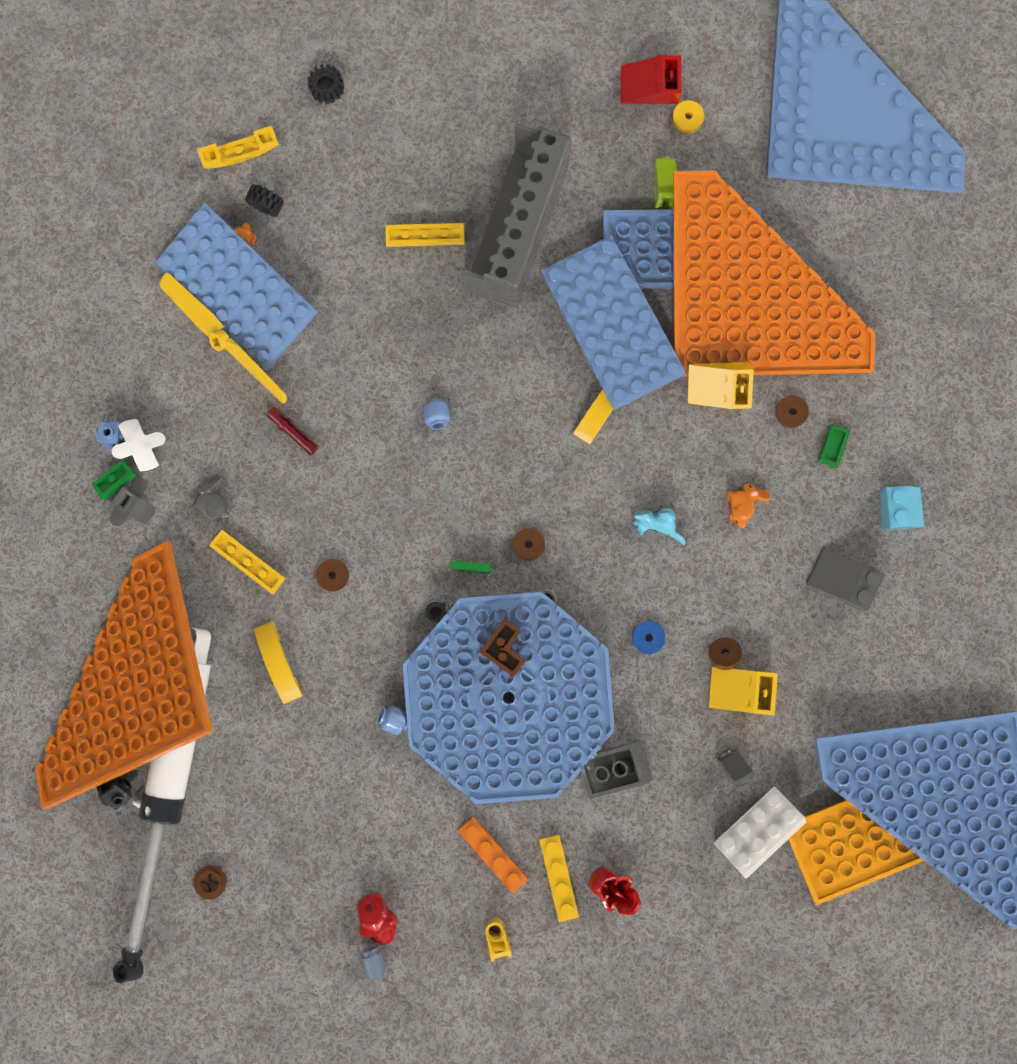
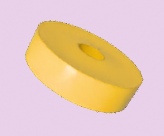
[672,100,704,133]

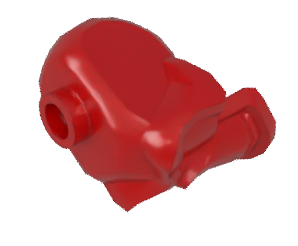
[588,866,641,915]
[357,893,398,945]

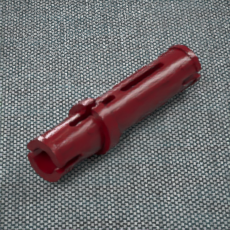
[266,407,319,456]

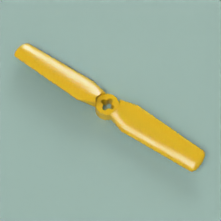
[160,272,287,404]

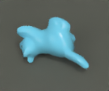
[634,508,686,545]

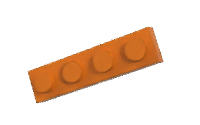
[458,816,528,893]

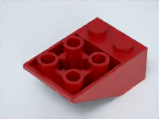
[620,55,682,104]

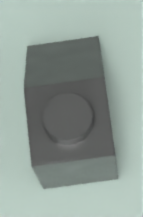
[717,748,755,785]

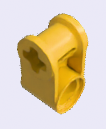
[485,917,512,962]

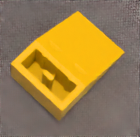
[688,362,754,409]
[708,667,778,715]

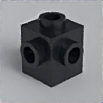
[97,776,132,810]

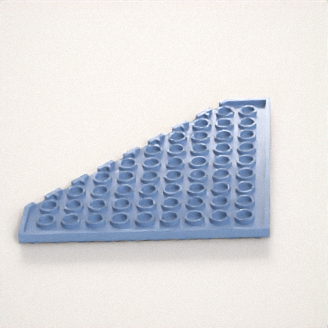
[766,0,966,193]
[814,712,1017,929]

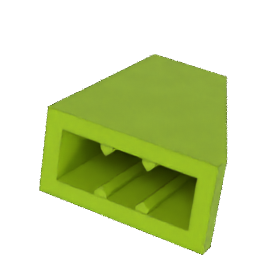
[654,156,677,210]

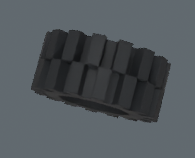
[307,64,344,104]
[245,184,284,217]

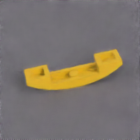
[197,126,279,169]
[573,389,613,445]
[254,621,303,704]

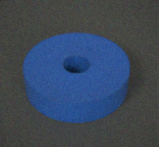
[632,621,665,654]

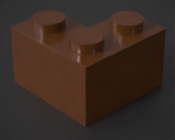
[479,617,526,678]

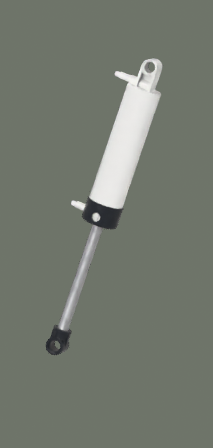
[113,627,212,983]

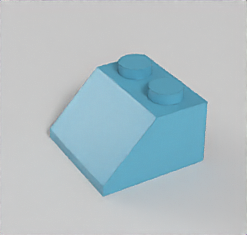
[879,486,924,530]

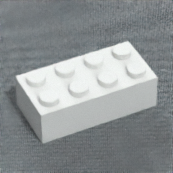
[714,786,806,879]

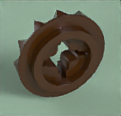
[193,865,228,899]

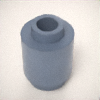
[361,946,386,981]

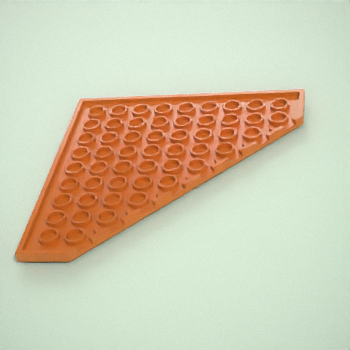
[673,170,875,377]
[35,541,213,809]

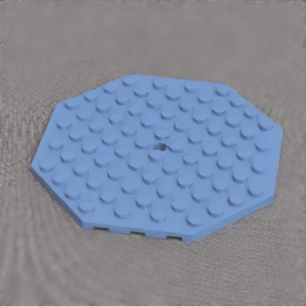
[403,592,615,804]

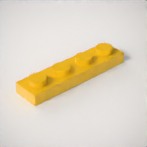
[385,223,465,247]
[209,530,286,595]
[539,834,579,922]

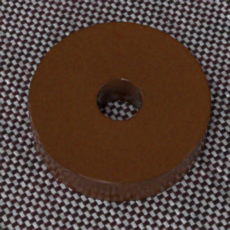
[775,396,809,428]
[513,528,545,561]
[316,559,349,592]
[709,638,742,670]

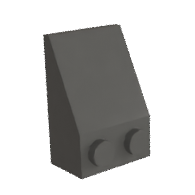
[806,548,885,612]
[581,740,653,799]

